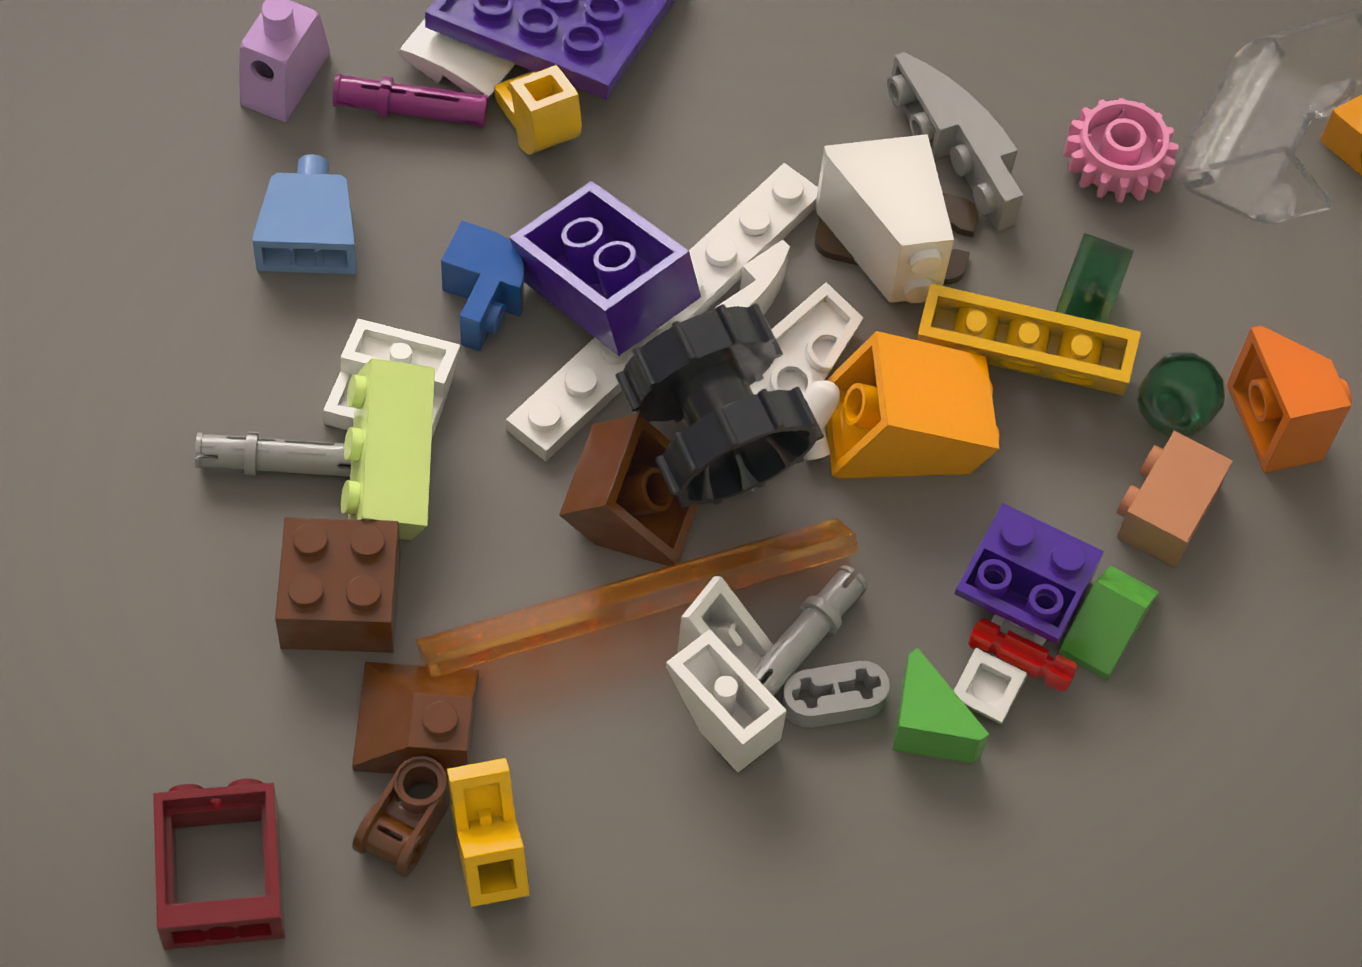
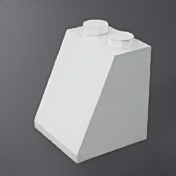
[815,134,954,303]

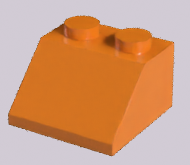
[1226,326,1352,473]

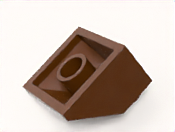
[352,662,479,778]

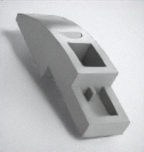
[887,52,1023,231]

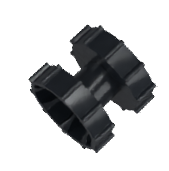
[615,303,824,508]

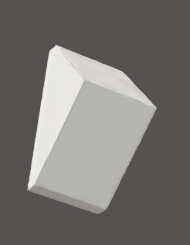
[677,576,773,671]

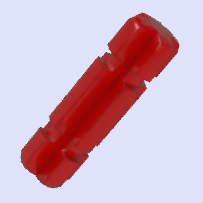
[968,618,1077,692]

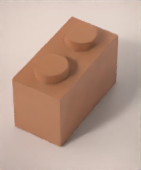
[1116,431,1233,568]

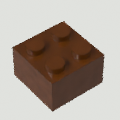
[275,517,401,653]

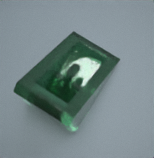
[1055,233,1134,324]

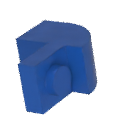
[441,220,524,351]

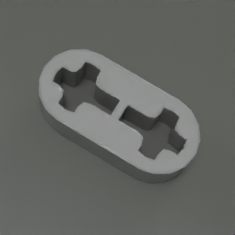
[781,661,890,728]

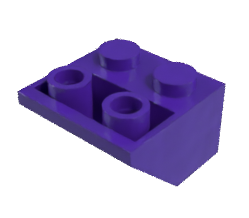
[954,503,1104,644]

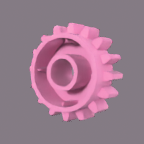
[1064,98,1178,203]

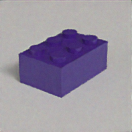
[509,181,701,356]

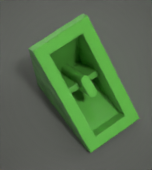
[1058,565,1159,680]
[892,648,989,764]

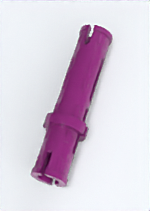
[332,73,488,128]

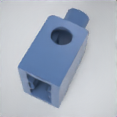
[252,154,357,274]

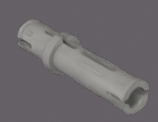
[195,431,351,477]
[750,565,868,696]

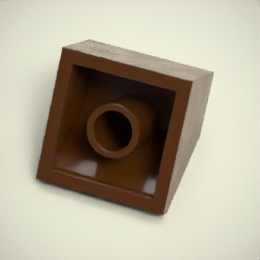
[559,413,698,567]

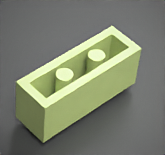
[341,358,435,540]

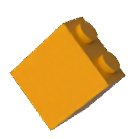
[826,331,1000,479]

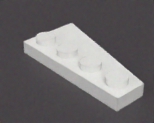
[681,282,863,492]

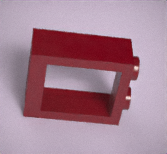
[153,779,285,950]

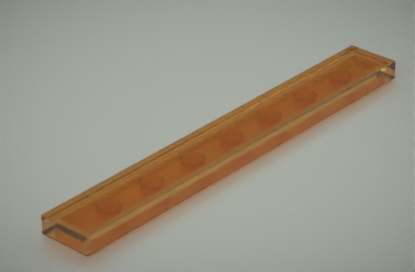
[416,518,859,677]

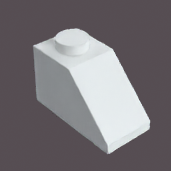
[666,629,787,772]

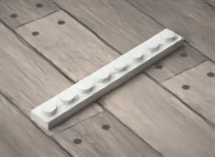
[506,163,818,462]

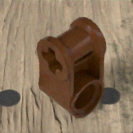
[352,756,449,878]

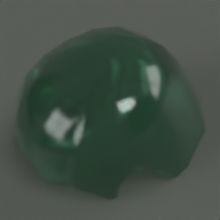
[1137,352,1225,437]

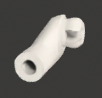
[803,380,840,461]

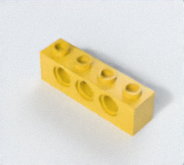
[917,283,1141,396]

